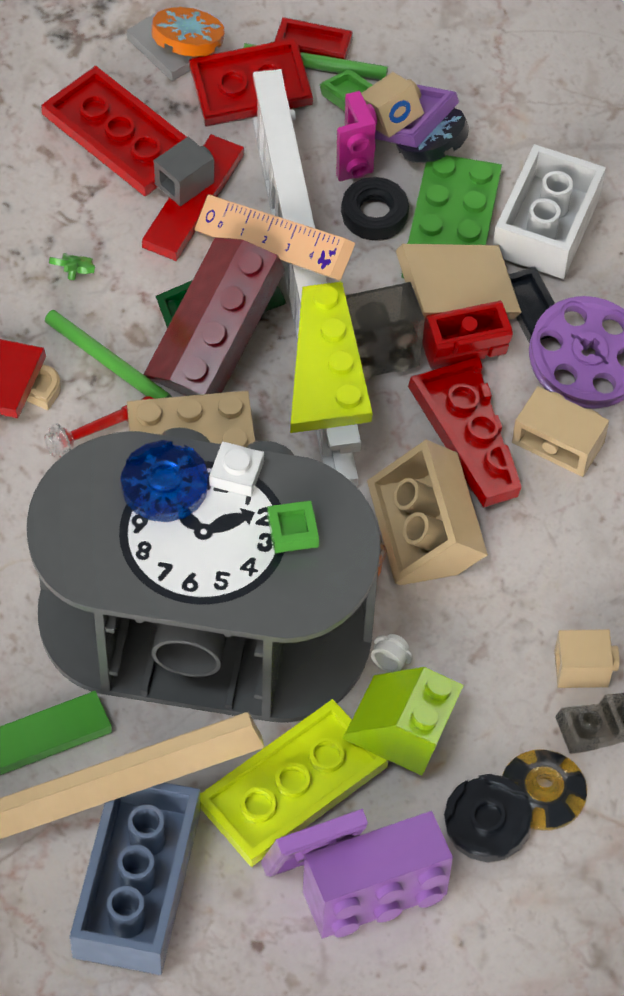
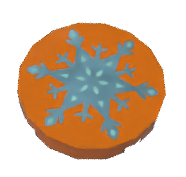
[151,7,225,57]

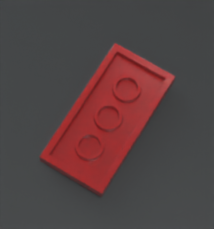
[41,65,187,197]

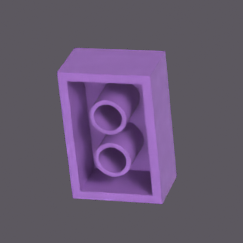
[303,811,453,939]

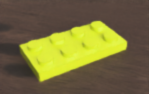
[200,699,388,867]

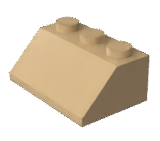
[367,439,488,585]

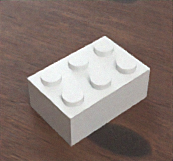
[493,144,606,279]

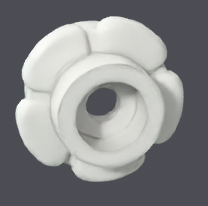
[371,634,412,672]

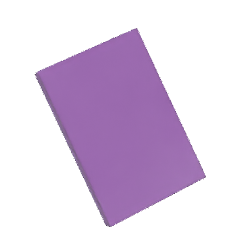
[261,809,368,877]

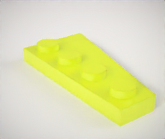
[290,281,373,433]

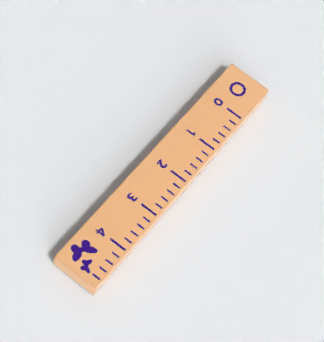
[194,194,355,281]

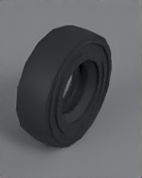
[341,177,409,241]

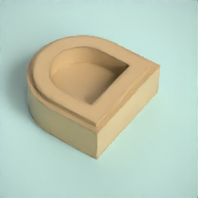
[26,365,61,410]

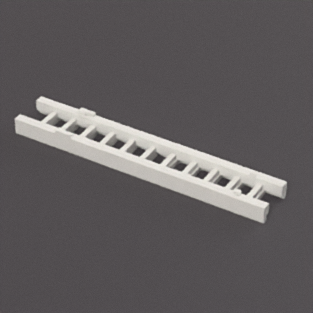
[253,69,361,487]

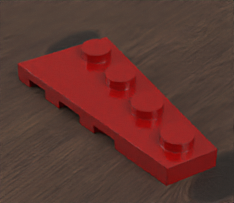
[408,357,522,508]

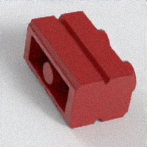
[420,300,513,370]

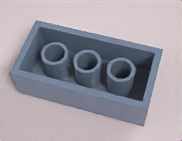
[70,782,201,975]

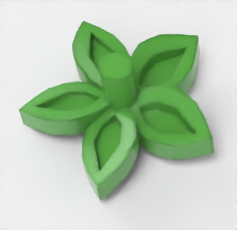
[49,253,95,280]

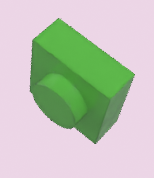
[267,501,319,553]

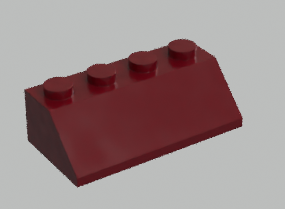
[143,237,285,396]

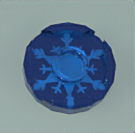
[120,440,209,522]

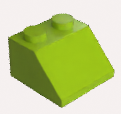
[343,667,464,776]

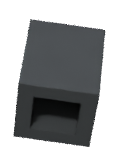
[154,136,215,206]

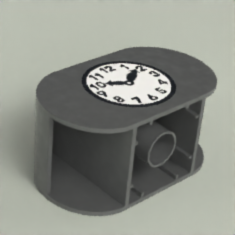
[27,428,380,723]

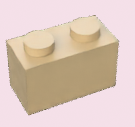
[512,386,609,477]

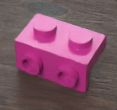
[336,90,377,181]

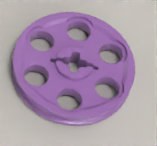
[529,296,624,409]

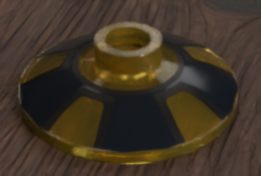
[502,750,587,831]

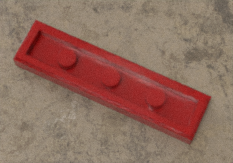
[142,134,244,261]

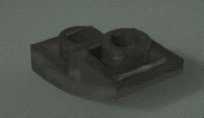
[555,693,624,754]

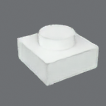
[209,441,264,497]

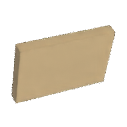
[396,244,521,319]

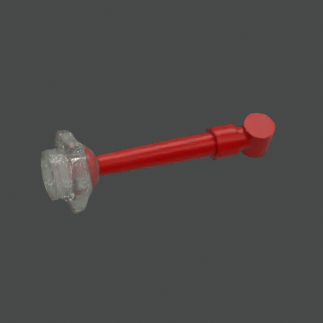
[44,396,154,458]

